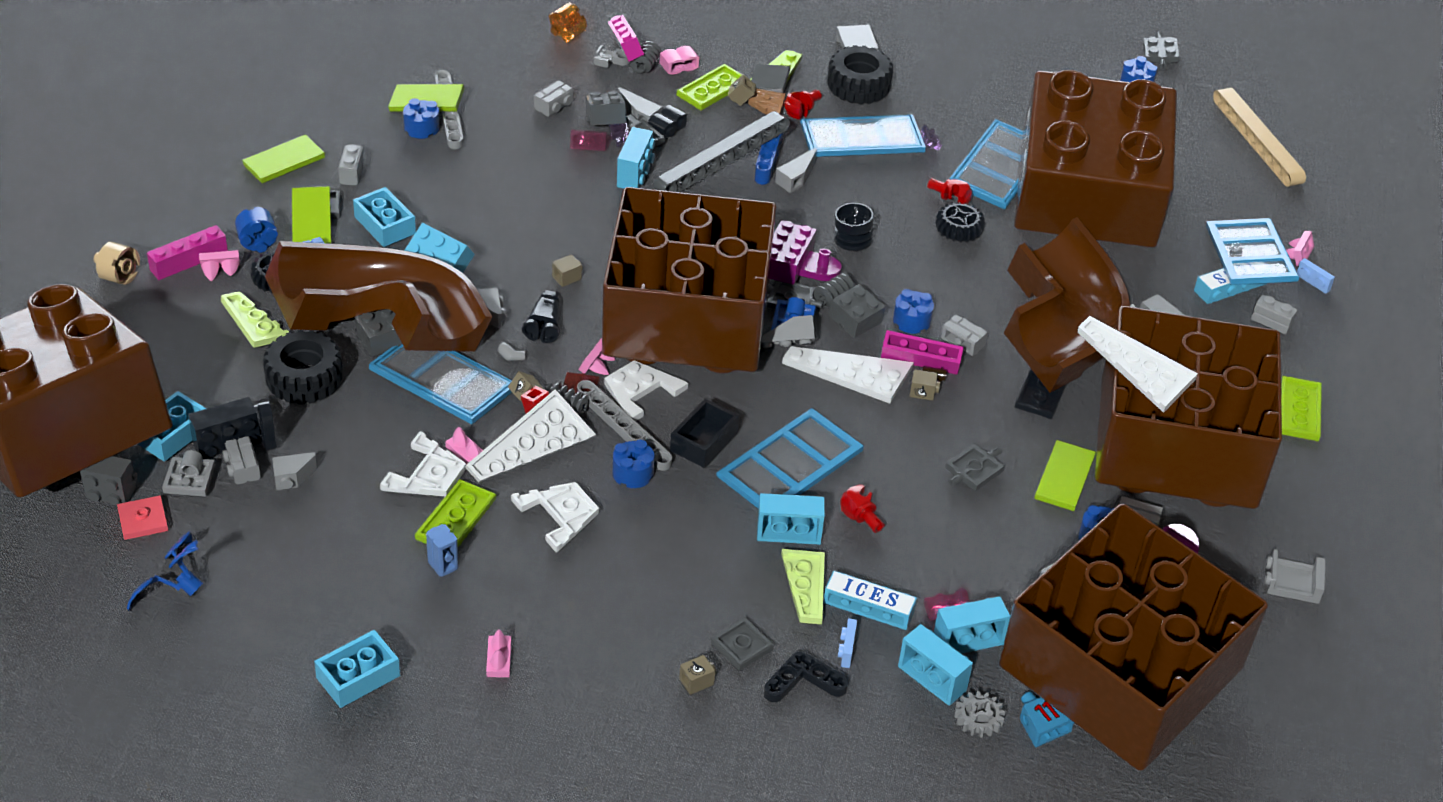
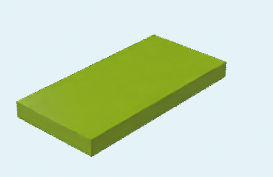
[677,64,742,110]
[388,84,464,111]
[243,134,325,183]
[292,186,331,244]
[1281,376,1322,441]
[1034,440,1096,511]
[415,479,496,547]

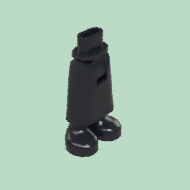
[522,290,559,343]

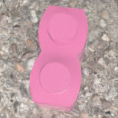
[660,46,699,75]

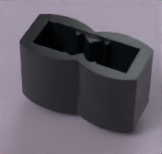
[648,105,687,139]

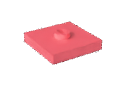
[117,495,168,540]

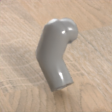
[498,343,525,361]

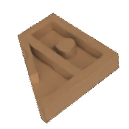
[748,88,786,115]

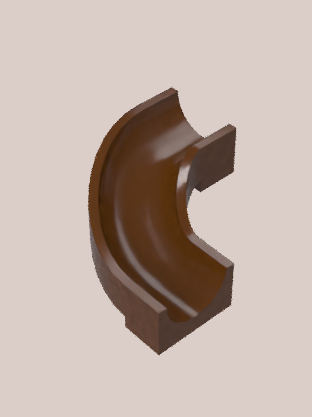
[1004,217,1130,393]
[265,241,492,352]

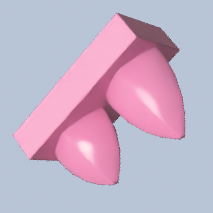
[1286,231,1314,266]
[199,250,240,281]
[578,338,615,375]
[445,427,483,465]
[486,629,511,677]

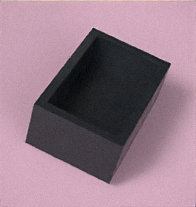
[188,397,261,459]
[670,399,739,468]

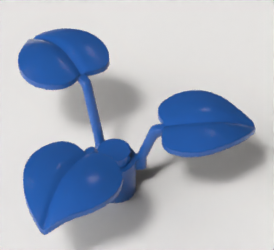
[127,531,203,611]

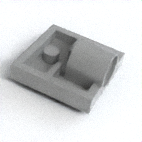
[162,450,215,496]

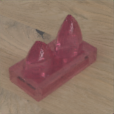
[570,129,607,151]
[923,587,970,620]

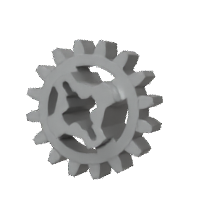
[954,691,1005,738]

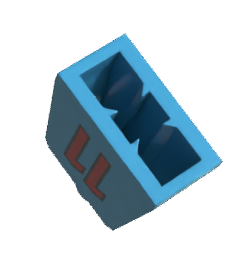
[1020,691,1074,747]

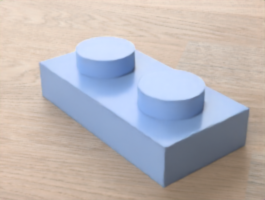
[1297,258,1335,294]
[838,618,857,668]

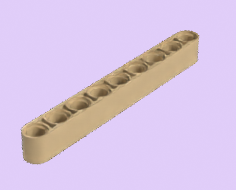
[1213,88,1306,187]

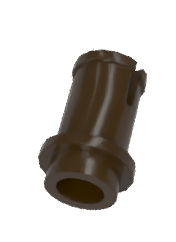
[923,366,947,383]

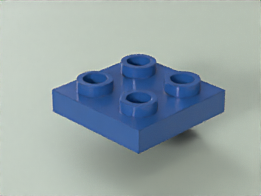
[771,297,816,330]

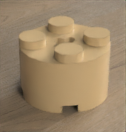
[93,241,140,285]

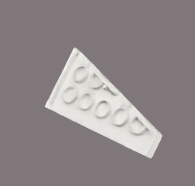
[1078,316,1198,413]
[782,346,914,404]
[465,390,596,483]

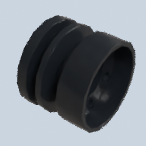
[834,203,873,251]

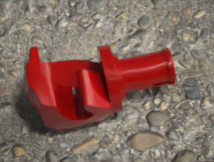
[784,89,822,119]
[927,178,972,205]
[840,484,885,533]

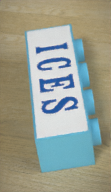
[1194,262,1271,304]
[823,571,917,630]

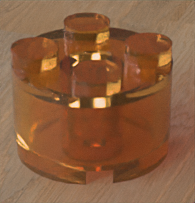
[548,2,587,43]

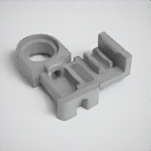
[593,45,630,68]

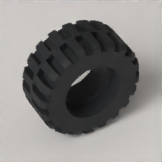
[827,45,893,104]
[263,330,343,404]

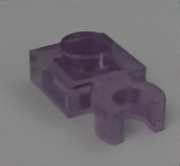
[609,122,630,147]
[920,124,942,150]

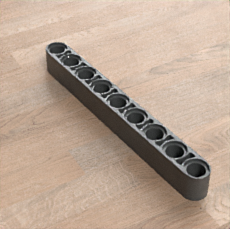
[654,111,790,192]

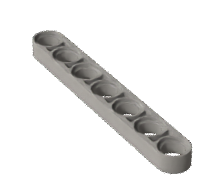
[435,70,463,149]
[577,380,672,471]

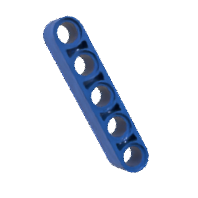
[755,133,783,185]

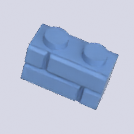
[426,524,459,577]

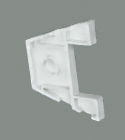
[604,360,688,421]
[380,431,466,497]
[511,482,599,552]

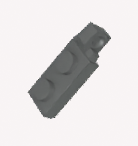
[625,114,665,147]

